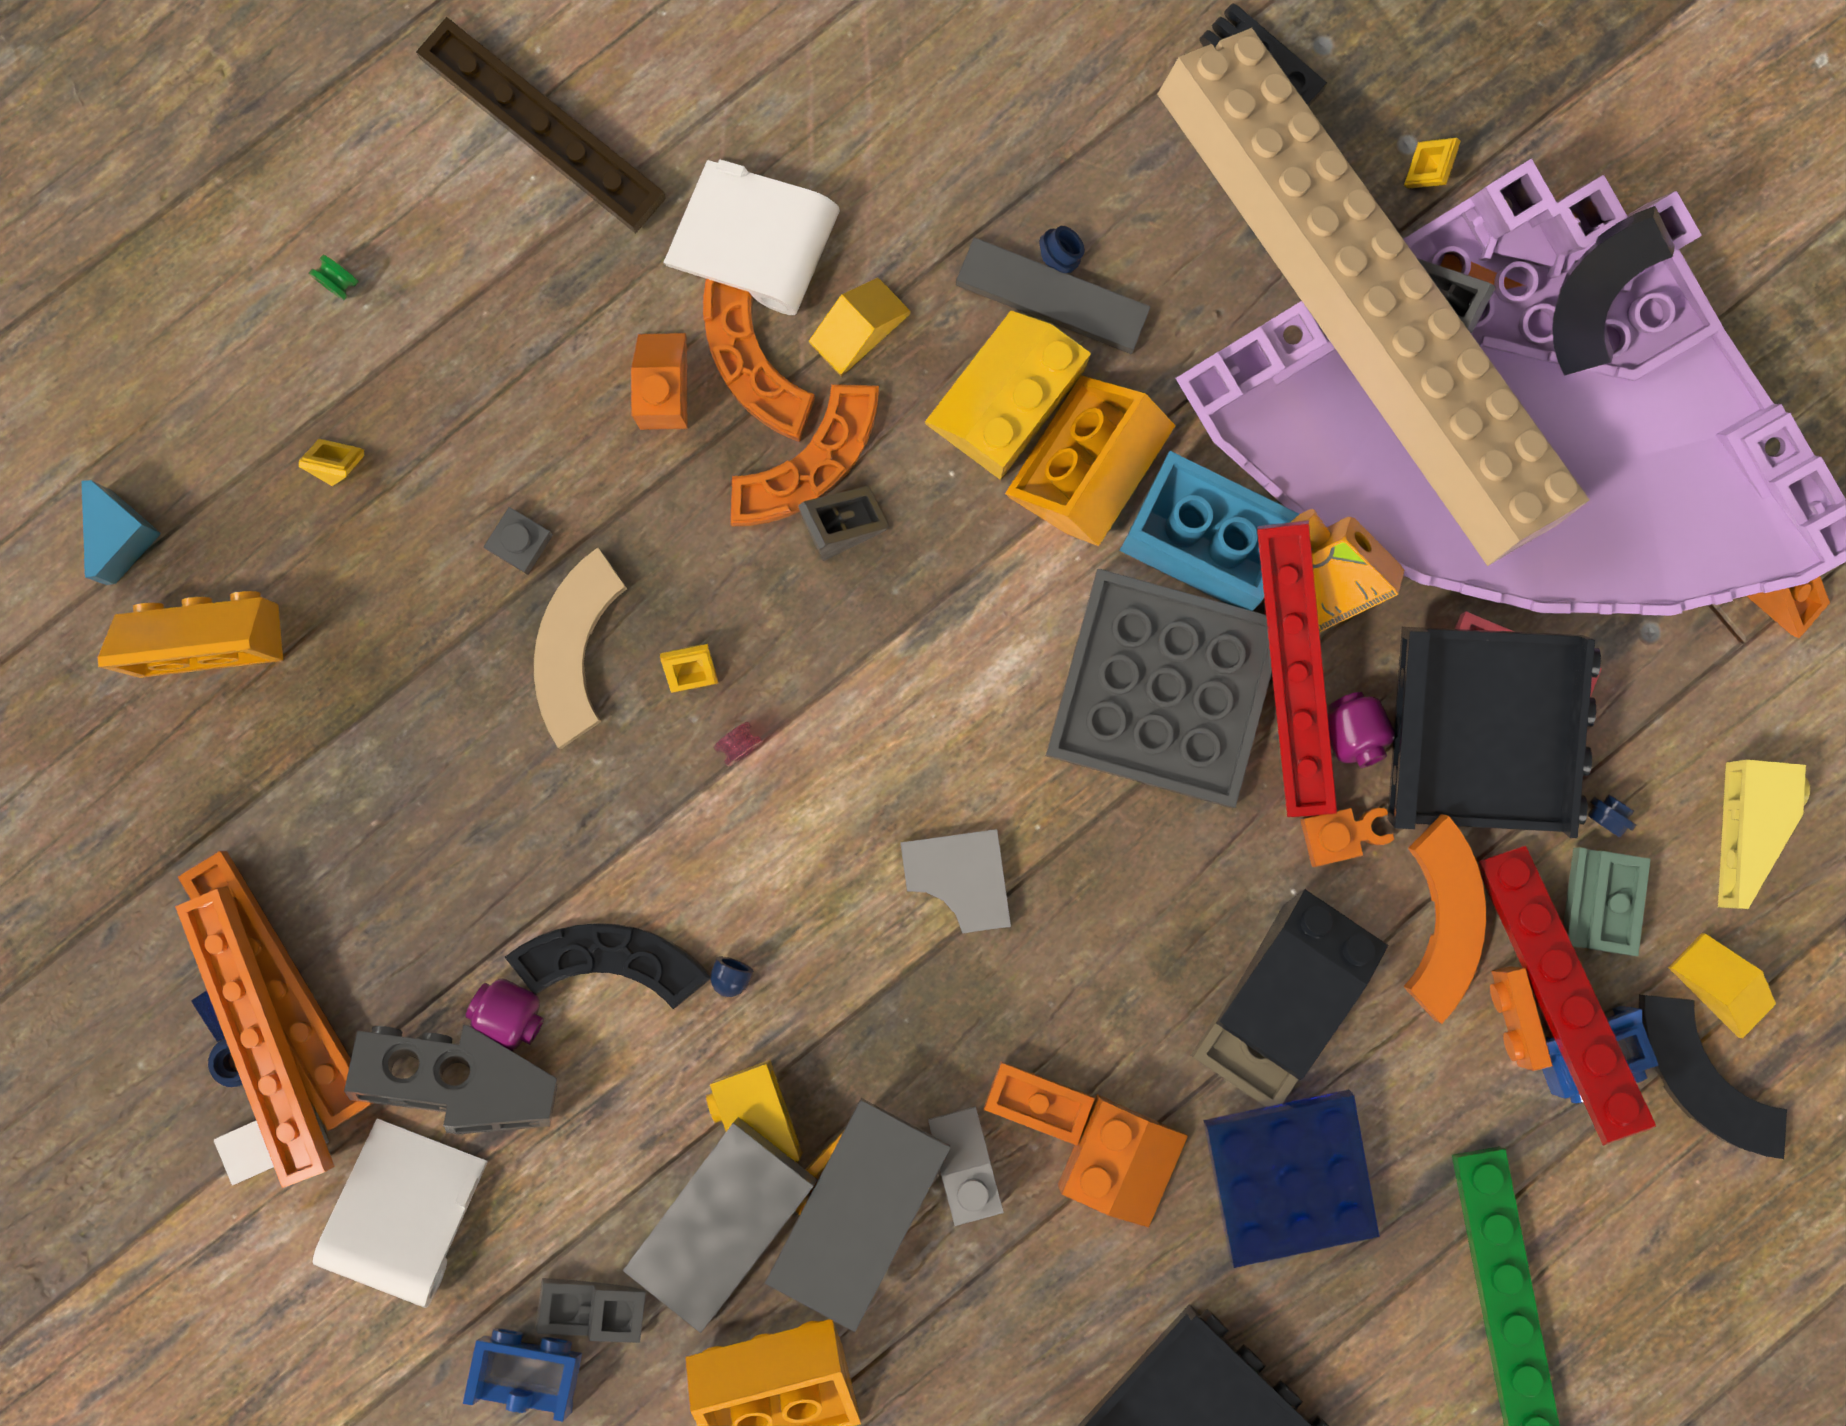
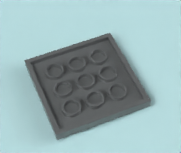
[1045,569,1272,809]

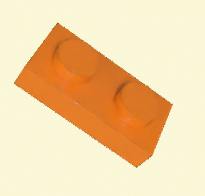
[1490,966,1553,1071]
[983,1061,1095,1145]

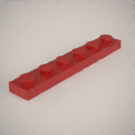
[1257,520,1337,817]
[1478,845,1656,1146]

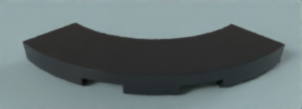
[1552,206,1675,376]
[505,923,711,1009]
[1639,994,1787,1159]

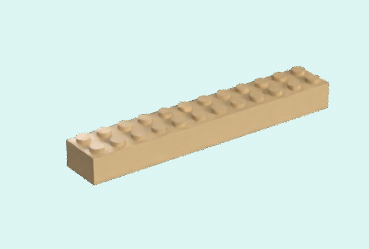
[1157,28,1590,566]

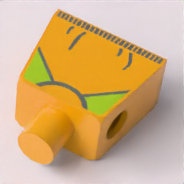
[1291,509,1405,632]

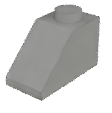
[928,1106,1004,1226]

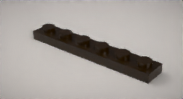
[416,17,666,234]

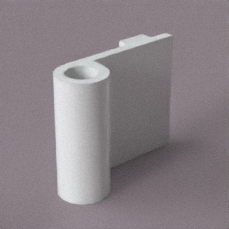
[664,159,840,315]
[313,1119,488,1308]

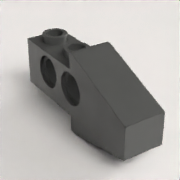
[344,1025,557,1134]

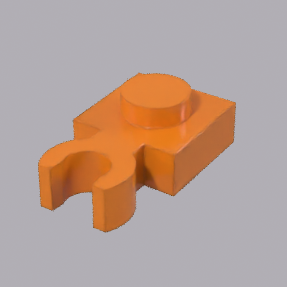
[1300,808,1394,867]

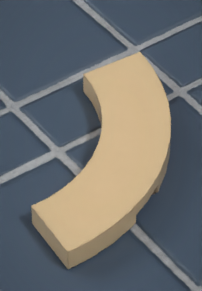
[534,548,627,749]

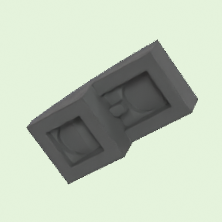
[536,1278,646,1343]

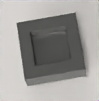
[483,507,553,575]

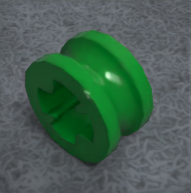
[308,254,359,301]

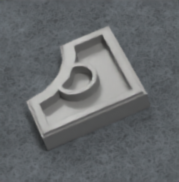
[901,829,1011,933]

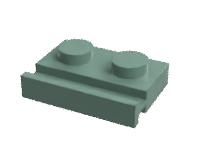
[1563,847,1651,956]

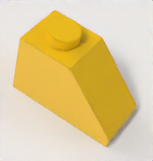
[706,1060,803,1162]

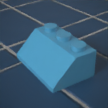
[1119,451,1299,611]

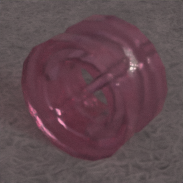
[713,721,763,767]

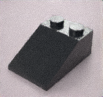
[1216,889,1389,1080]

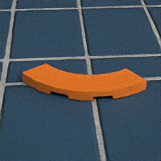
[703,279,815,442]
[731,384,879,527]
[1403,814,1486,1024]

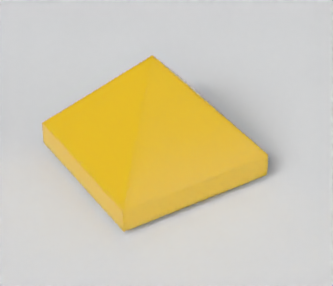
[1404,137,1461,188]
[299,439,364,486]
[660,644,718,693]

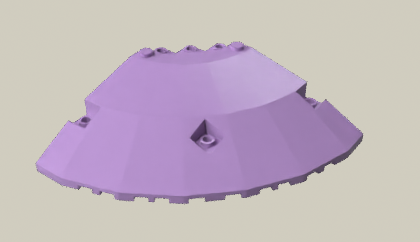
[1175,159,1846,616]

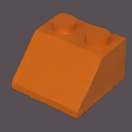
[1058,1094,1188,1228]

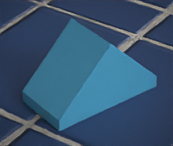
[81,480,161,585]

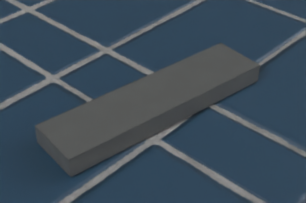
[956,237,1151,354]

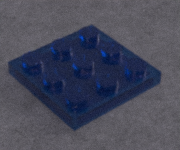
[1203,1089,1380,1268]

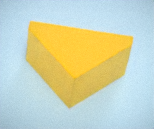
[809,277,911,377]
[1668,933,1776,1039]

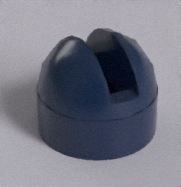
[711,956,754,997]

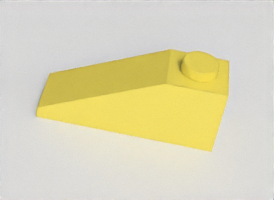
[1718,760,1810,909]

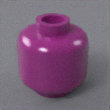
[1327,692,1396,768]
[465,978,544,1051]

